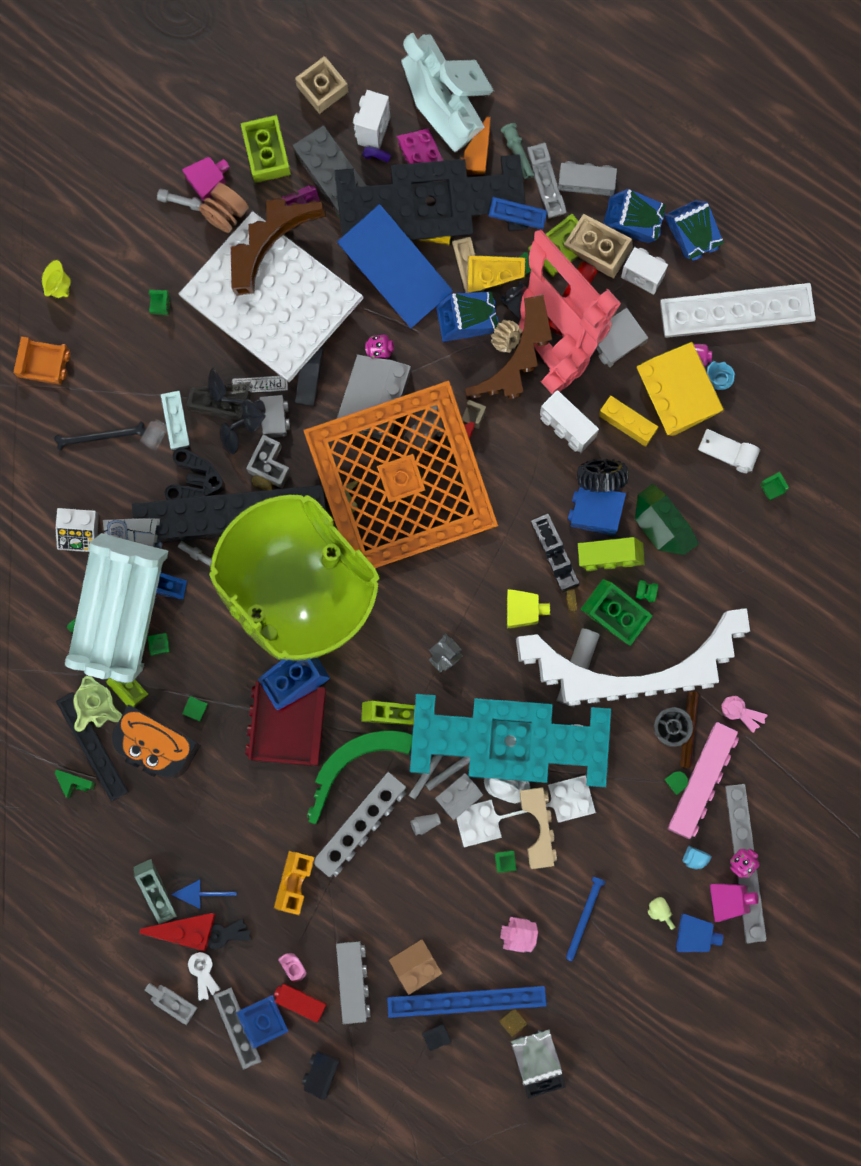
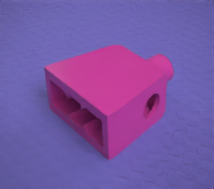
[182,157,230,203]
[710,883,759,922]

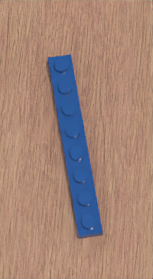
[387,986,546,1018]

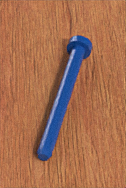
[566,877,606,961]

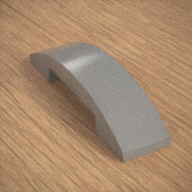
[527,143,567,218]

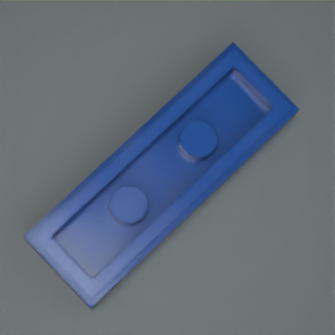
[488,197,547,230]

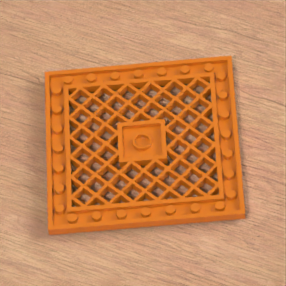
[303,381,498,568]

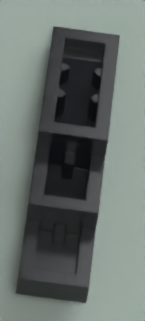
[531,514,580,593]

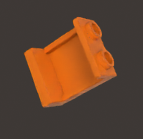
[13,337,70,385]

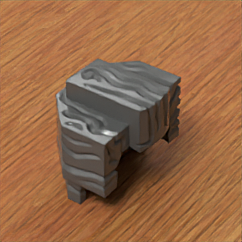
[429,633,463,673]

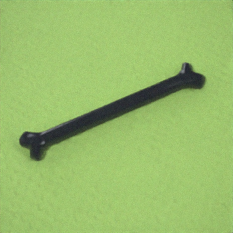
[54,421,147,451]

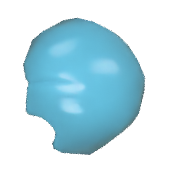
[707,361,735,390]

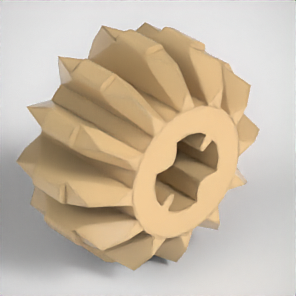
[491,320,522,353]

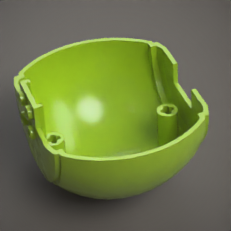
[209,495,379,660]

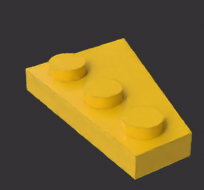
[467,256,525,293]

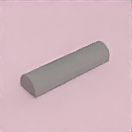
[556,628,600,708]
[213,988,262,1070]

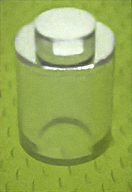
[140,420,167,450]

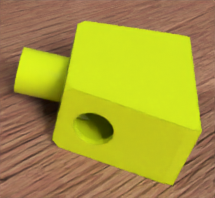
[507,590,550,628]

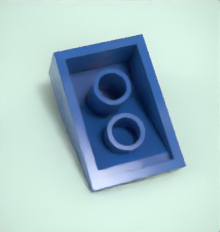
[258,657,330,710]

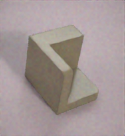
[462,400,486,429]

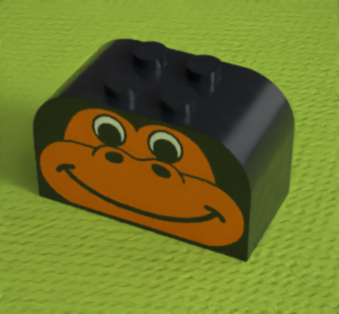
[112,705,201,779]

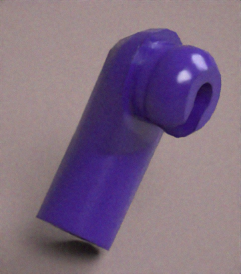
[362,146,391,163]

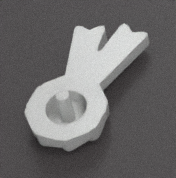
[188,952,220,1001]

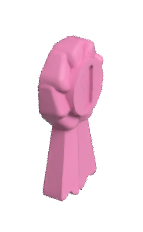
[721,696,768,733]

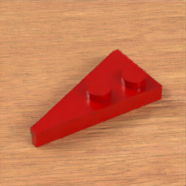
[139,913,216,951]

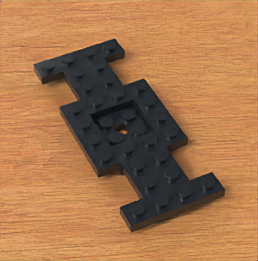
[334,154,528,240]

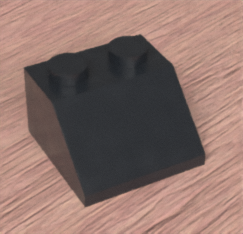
[302,1050,340,1100]

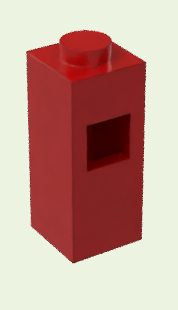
[274,983,327,1023]

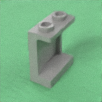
[596,308,648,367]

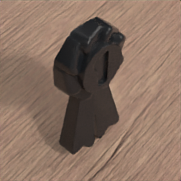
[207,919,251,949]

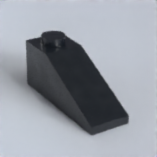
[295,346,324,406]

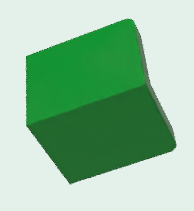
[149,290,171,315]
[760,472,789,501]
[495,851,516,873]

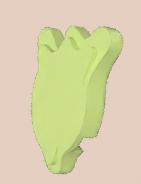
[73,676,122,732]

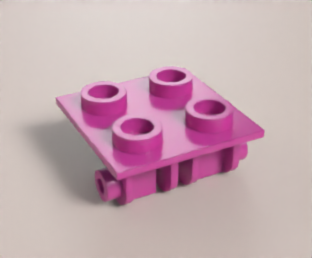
[397,129,443,164]

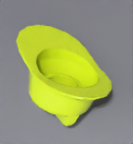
[42,260,71,298]

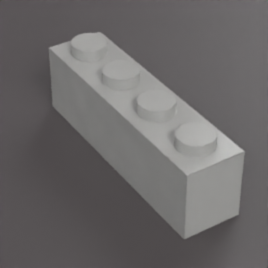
[336,941,370,1024]

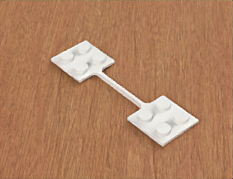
[456,775,596,847]

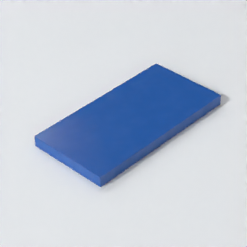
[337,204,453,328]

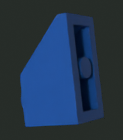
[156,573,187,599]

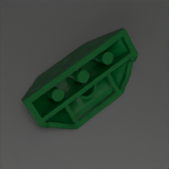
[635,484,699,556]

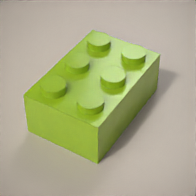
[240,115,291,183]

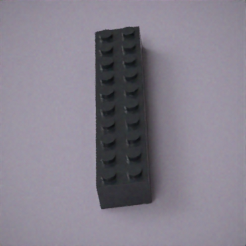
[132,485,326,543]

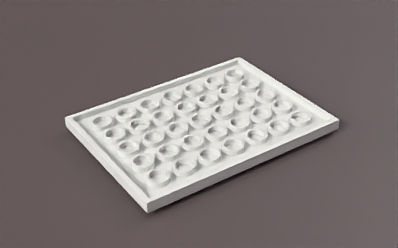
[179,211,363,382]

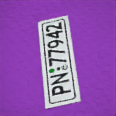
[233,376,288,394]

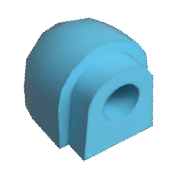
[683,845,712,869]

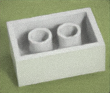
[353,90,390,149]
[540,390,599,453]

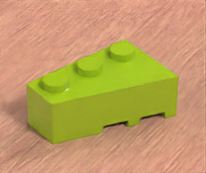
[578,537,645,571]

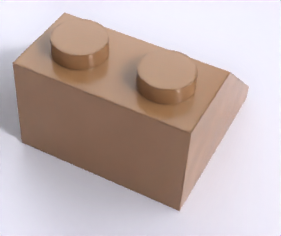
[389,940,443,995]

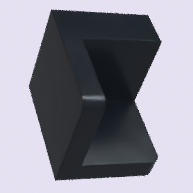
[422,1023,451,1051]

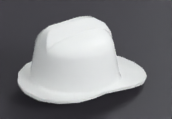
[484,778,530,803]

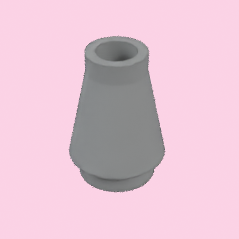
[410,813,441,835]

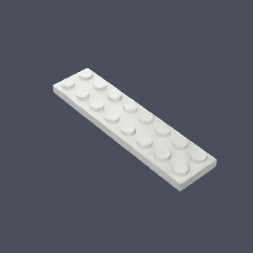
[660,283,815,338]

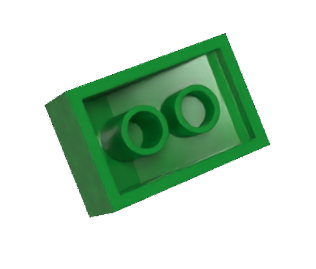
[580,579,653,646]

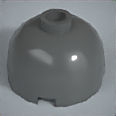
[654,707,693,747]

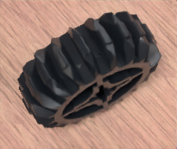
[577,458,629,493]

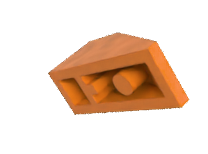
[460,117,490,177]

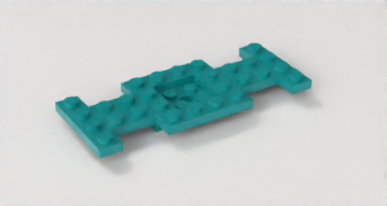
[410,694,611,787]

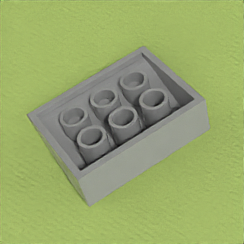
[337,355,411,442]

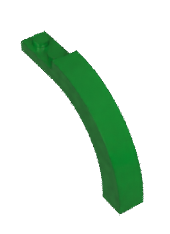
[307,731,413,825]

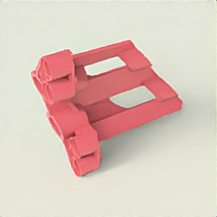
[518,230,621,395]

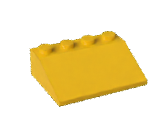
[637,342,724,436]

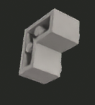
[246,435,291,489]

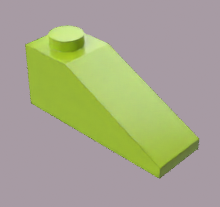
[361,701,415,725]

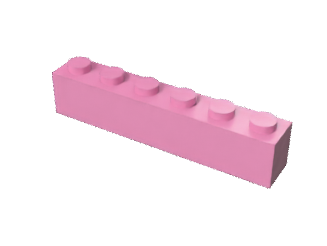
[667,722,739,839]

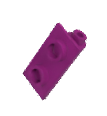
[282,185,320,205]

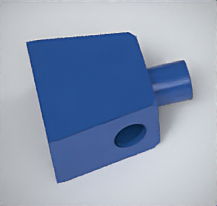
[675,914,723,952]

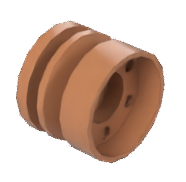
[199,183,249,233]

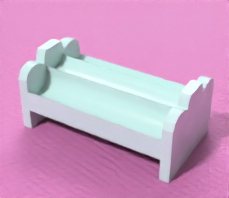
[65,533,168,683]

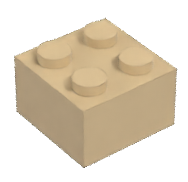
[295,56,349,114]

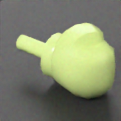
[648,897,675,930]

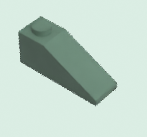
[133,859,177,925]

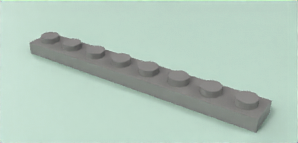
[725,784,766,943]

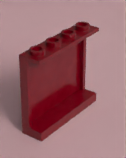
[245,682,326,766]

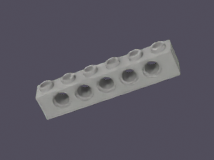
[313,772,406,878]

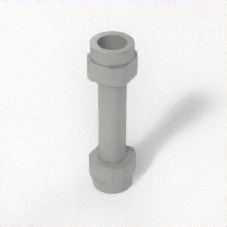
[157,189,203,211]

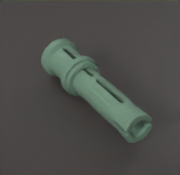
[501,123,534,180]

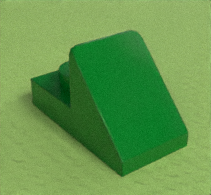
[55,769,96,799]

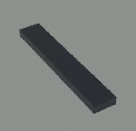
[56,692,129,802]

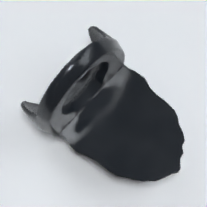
[500,281,527,319]

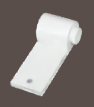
[698,429,760,473]

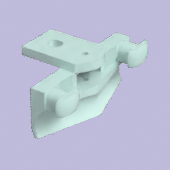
[401,33,494,152]

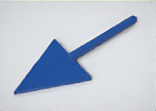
[171,880,237,909]

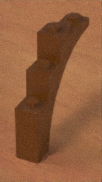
[230,198,326,296]
[465,295,552,399]

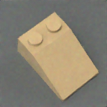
[564,214,633,278]

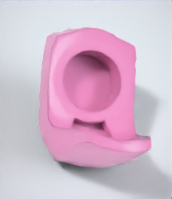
[279,953,307,982]

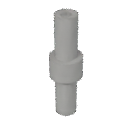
[178,541,212,566]

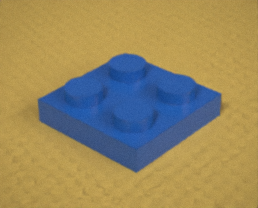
[236,995,289,1049]

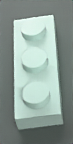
[161,391,190,450]

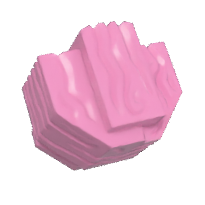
[500,917,538,952]

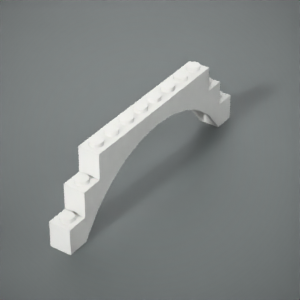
[516,609,750,706]

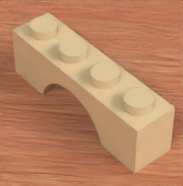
[519,787,557,869]

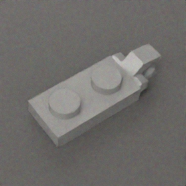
[145,983,198,1025]

